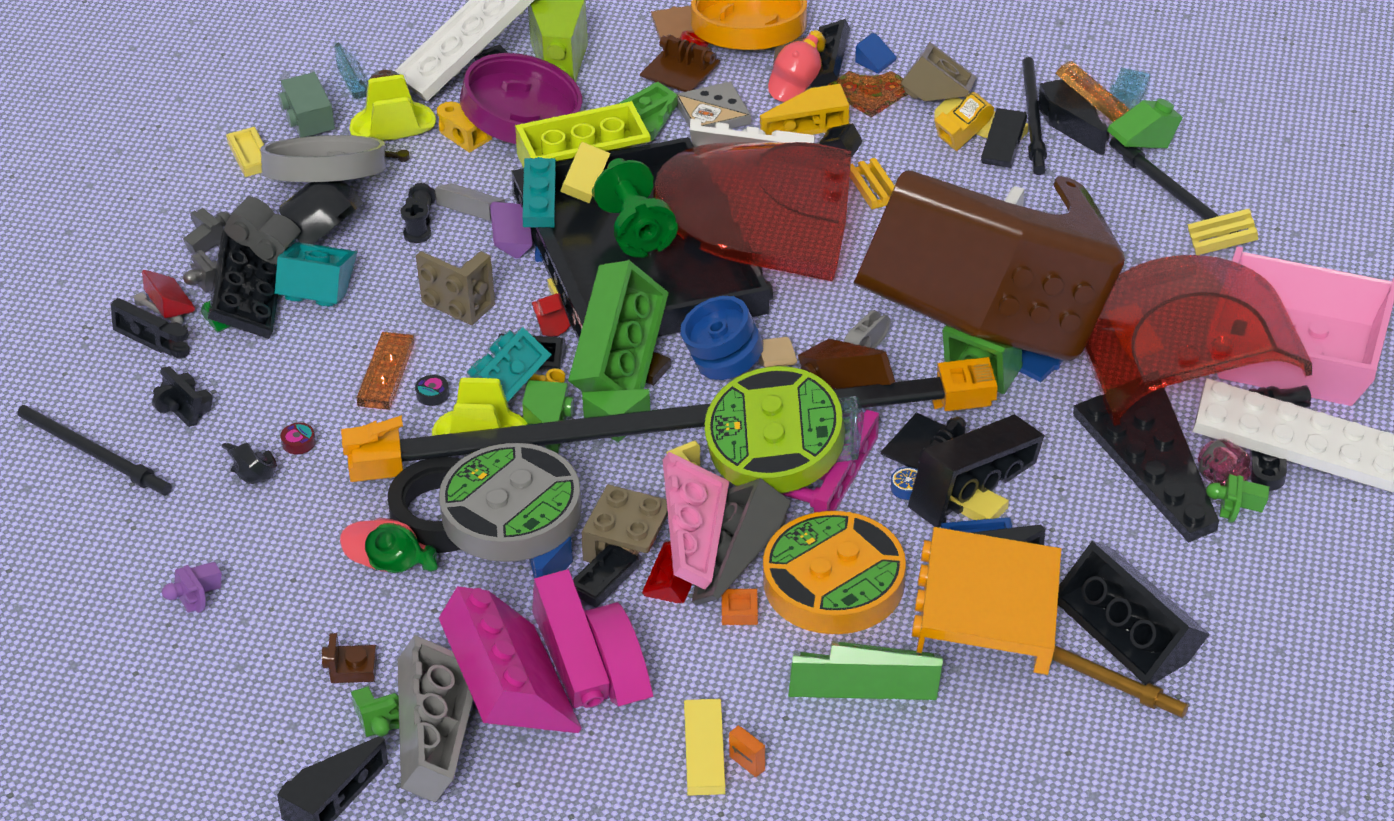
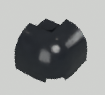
[279,180,364,244]

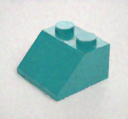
[275,242,357,306]

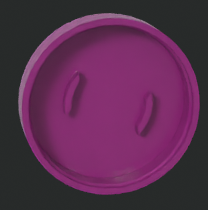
[460,53,582,144]

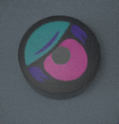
[415,375,449,406]

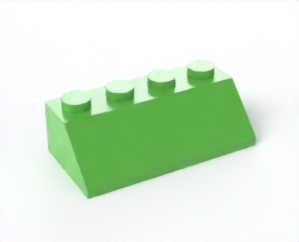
[568,260,669,392]

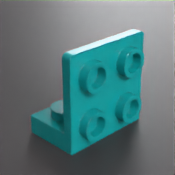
[466,327,552,402]

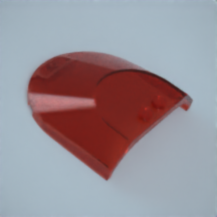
[653,142,852,281]
[1085,255,1312,426]

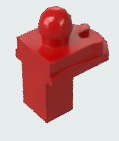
[531,293,570,337]

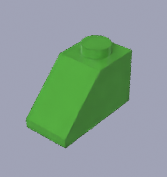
[1107,99,1183,148]

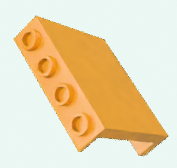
[911,527,1061,675]

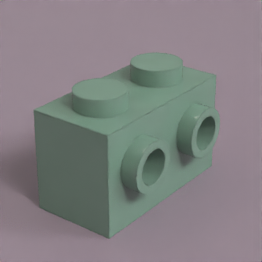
[278,72,335,137]

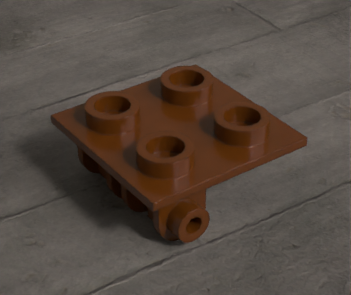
[640,34,720,92]

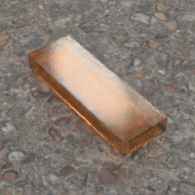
[1055,61,1130,122]
[356,332,415,410]

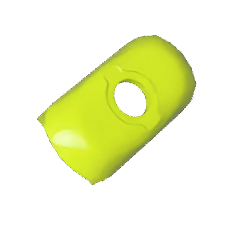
[349,74,436,141]
[432,378,528,436]

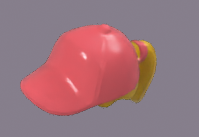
[768,30,826,102]

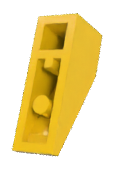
[760,84,849,135]

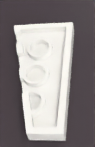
[690,119,815,161]

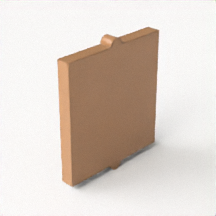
[651,6,693,39]

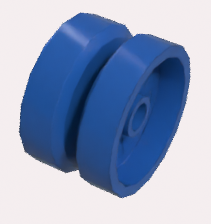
[680,296,764,380]

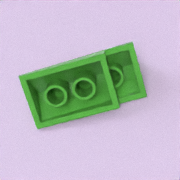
[788,641,943,700]

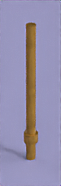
[1052,645,1189,718]

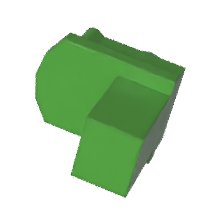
[1206,474,1269,523]
[351,686,399,737]

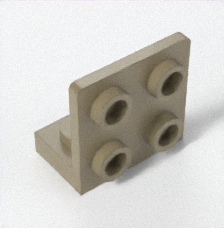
[416,251,496,325]
[581,484,668,563]

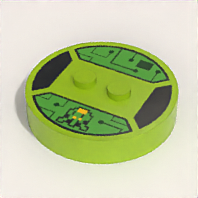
[705,366,845,493]

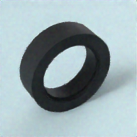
[388,457,461,553]

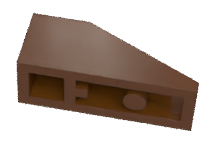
[798,338,895,389]

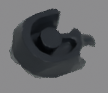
[221,443,277,484]

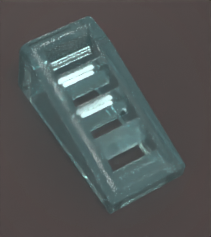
[836,396,864,462]

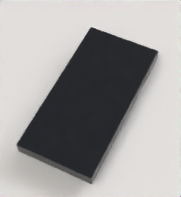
[208,230,278,339]

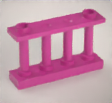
[781,409,879,513]

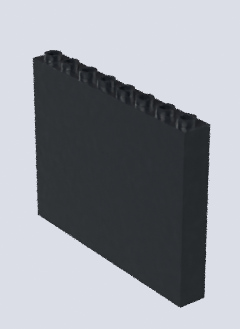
[512,137,773,341]

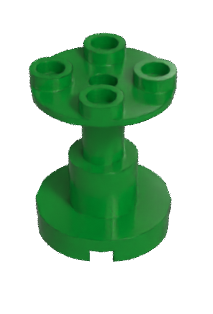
[592,158,678,257]

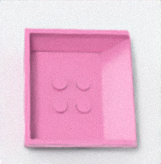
[1207,246,1394,406]

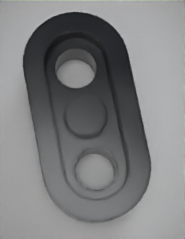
[1250,449,1287,491]

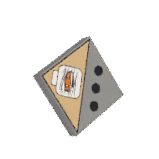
[677,81,751,129]

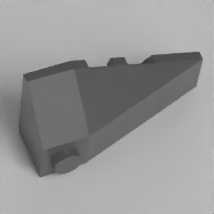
[692,478,791,605]

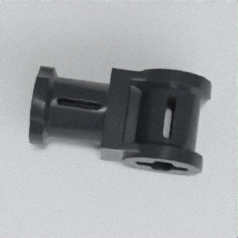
[400,183,436,243]

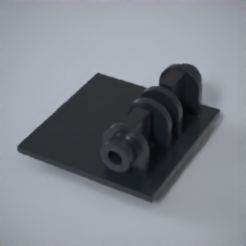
[880,412,966,469]

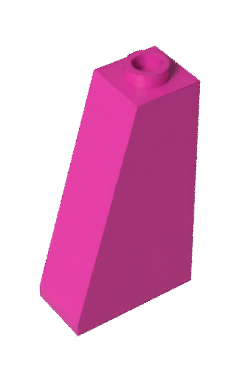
[532,569,610,708]

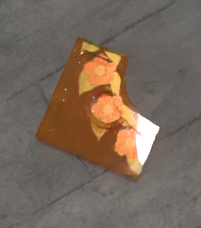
[829,71,908,118]

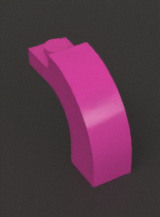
[584,602,654,707]

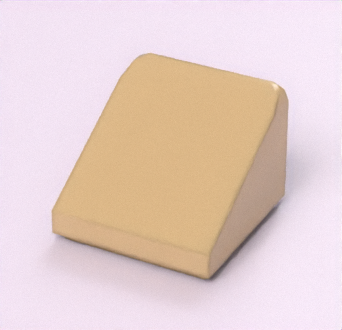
[759,337,797,367]

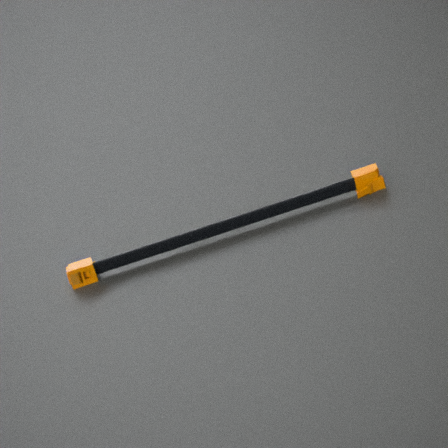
[341,357,998,482]

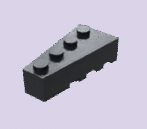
[908,414,1045,528]

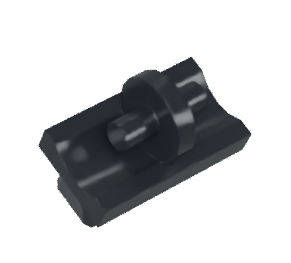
[152,366,213,427]

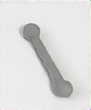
[134,293,184,324]

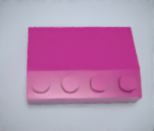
[438,586,581,733]

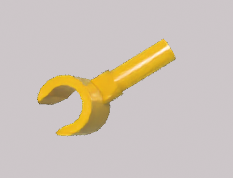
[529,368,565,383]

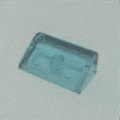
[334,42,368,100]

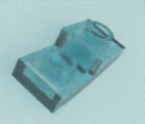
[1103,67,1150,116]

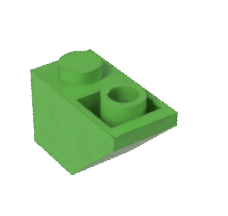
[522,380,574,453]

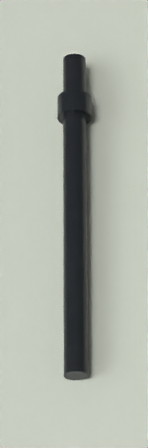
[1022,57,1047,175]
[1109,137,1239,234]
[17,405,172,496]

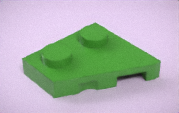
[617,82,678,141]

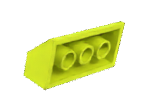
[515,101,651,168]

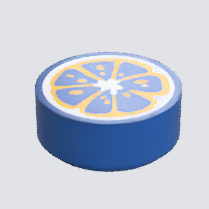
[890,467,918,500]

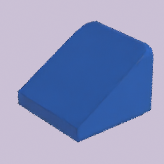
[855,33,897,73]

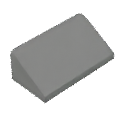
[435,183,505,221]

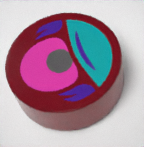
[280,423,316,455]

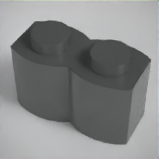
[223,196,301,265]

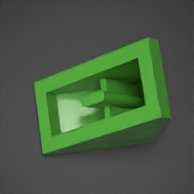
[582,389,651,442]

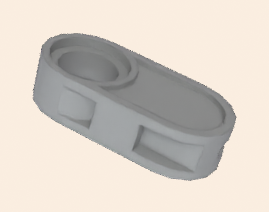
[843,310,891,349]

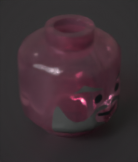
[1198,438,1251,486]

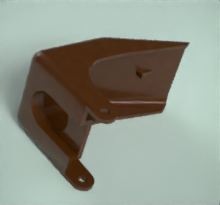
[853,170,1125,361]

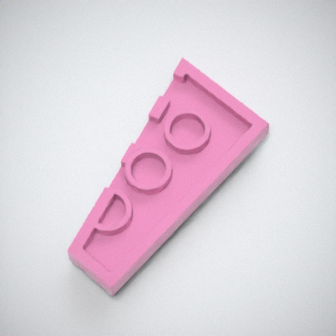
[662,452,729,590]

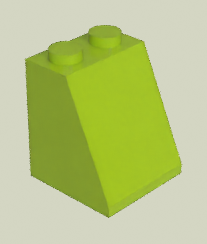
[528,0,588,82]

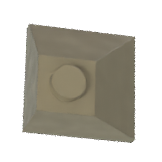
[900,42,977,102]

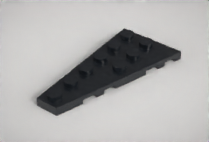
[1073,372,1219,543]

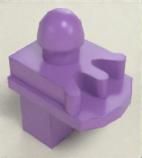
[161,562,222,613]

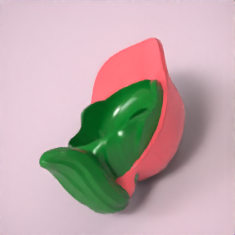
[340,518,438,573]

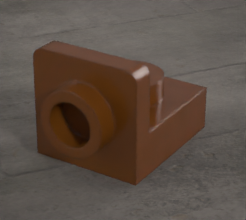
[322,633,377,683]

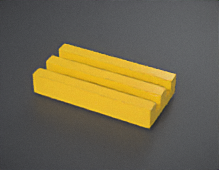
[847,158,895,209]

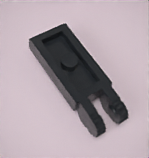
[110,298,190,359]

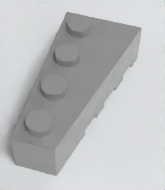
[397,635,473,803]

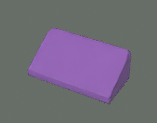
[490,202,533,258]

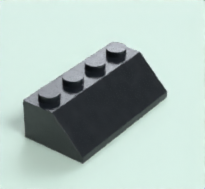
[1058,541,1210,685]

